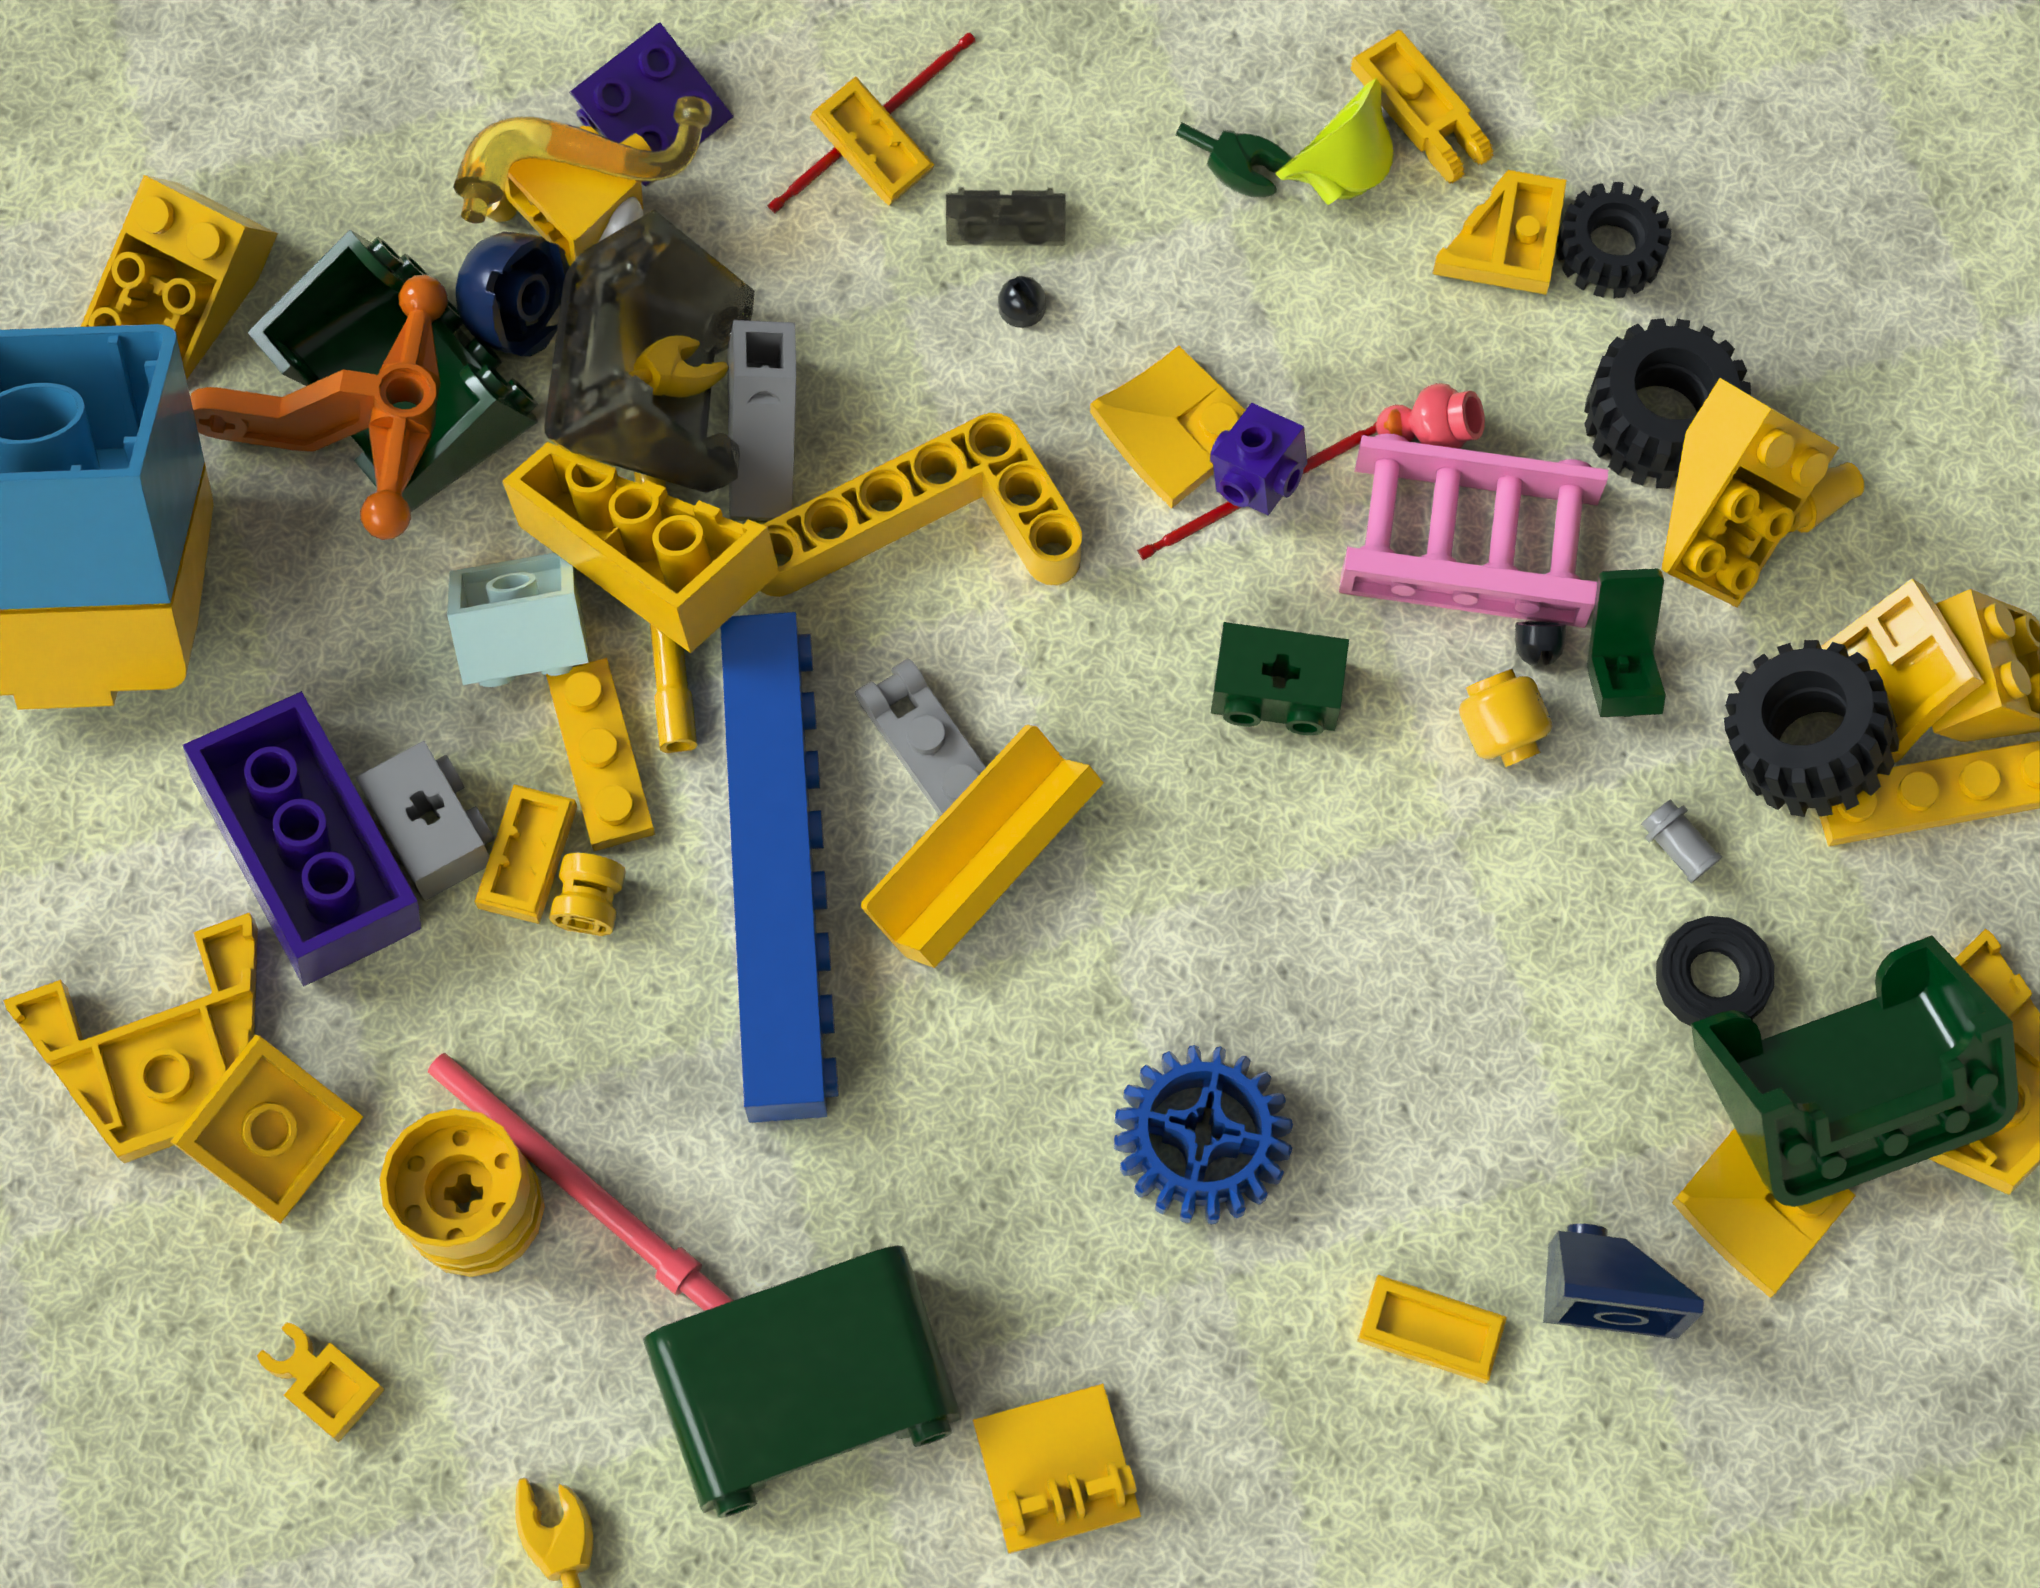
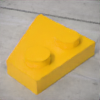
[1433,170,1567,295]

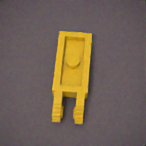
[1350,30,1494,184]

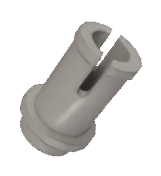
[1641,799,1722,883]

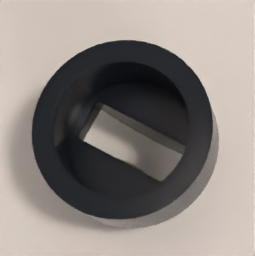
[998,276,1046,328]
[1515,621,1566,666]

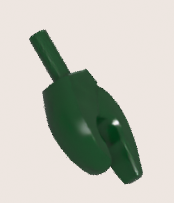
[1176,122,1298,197]

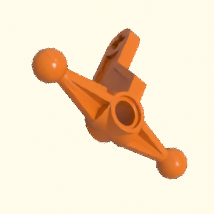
[190,275,448,540]

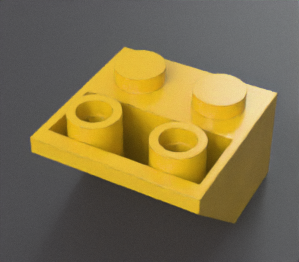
[1932,589,2040,742]

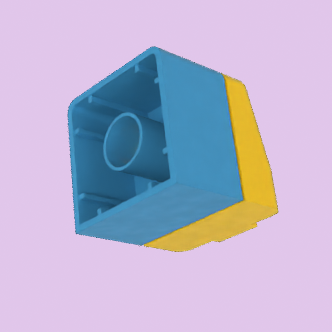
[0,324,214,710]

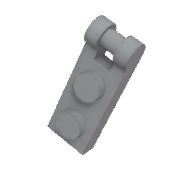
[855,658,986,816]

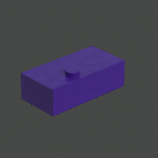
[182,691,421,987]

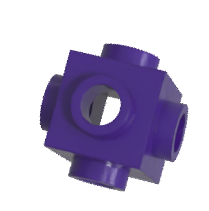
[1210,402,1307,516]

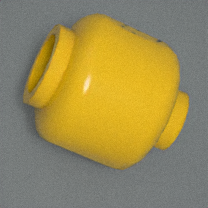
[1459,669,1552,767]

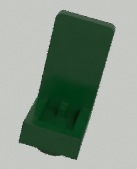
[1587,568,1666,718]

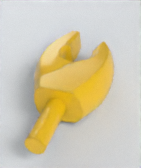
[609,335,729,398]
[515,1478,593,1588]

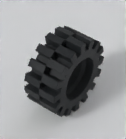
[1556,182,1671,298]

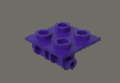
[569,22,734,186]

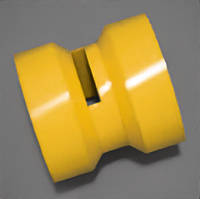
[549,853,626,936]

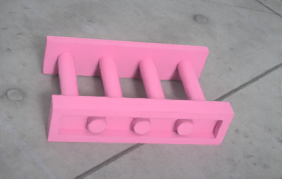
[1339,434,1608,628]

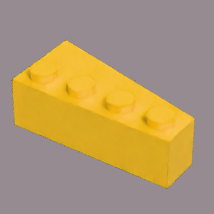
[502,442,779,653]

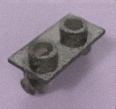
[946,187,1066,246]

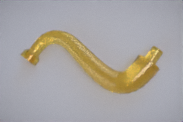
[453,96,712,224]

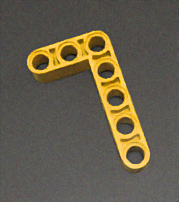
[760,413,1082,597]

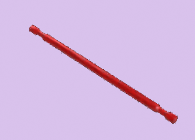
[767,32,975,214]
[1137,421,1377,560]

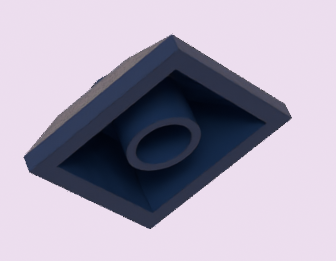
[1543,1224,1704,1339]

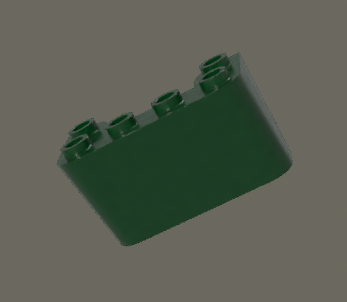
[247,230,538,512]

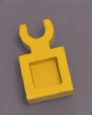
[257,1322,385,1443]

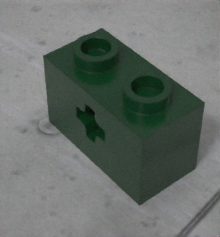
[1211,622,1349,735]

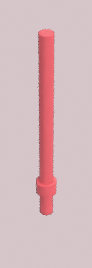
[428,1053,734,1311]

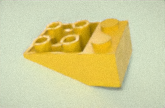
[80,175,278,380]
[1661,378,1839,608]

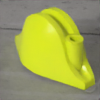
[1275,78,1394,205]

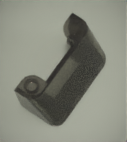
[544,209,755,493]

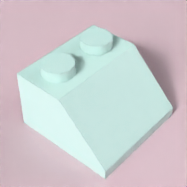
[447,553,589,687]

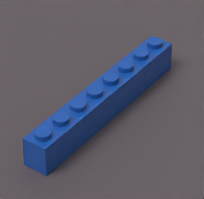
[720,612,839,1123]

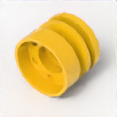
[379,1108,545,1277]

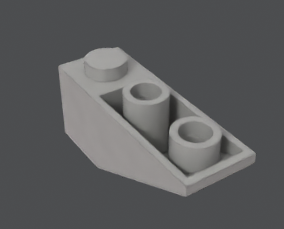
[727,320,796,521]

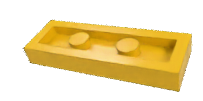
[546,658,656,852]

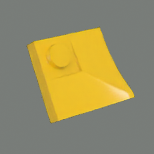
[1090,345,1245,509]
[1821,579,1985,763]
[1672,1128,1856,1298]

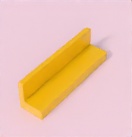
[861,725,1104,968]

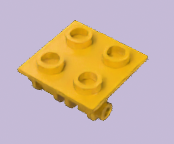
[973,1384,1141,1554]

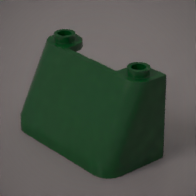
[1691,935,2019,1207]
[643,1246,961,1518]

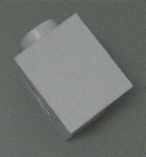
[355,741,495,901]

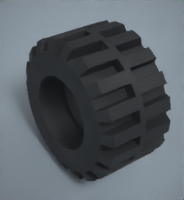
[1584,318,1751,489]
[1724,640,1899,817]

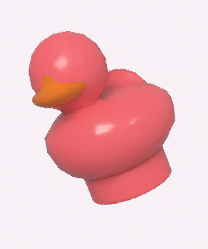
[1376,383,1485,449]

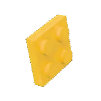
[170,1035,364,1224]

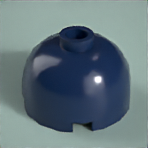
[455,231,573,357]

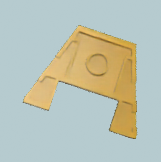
[4,912,258,1163]
[1929,928,2040,1195]

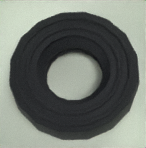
[1656,916,1774,1026]

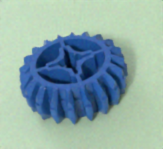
[1114,1045,1293,1225]

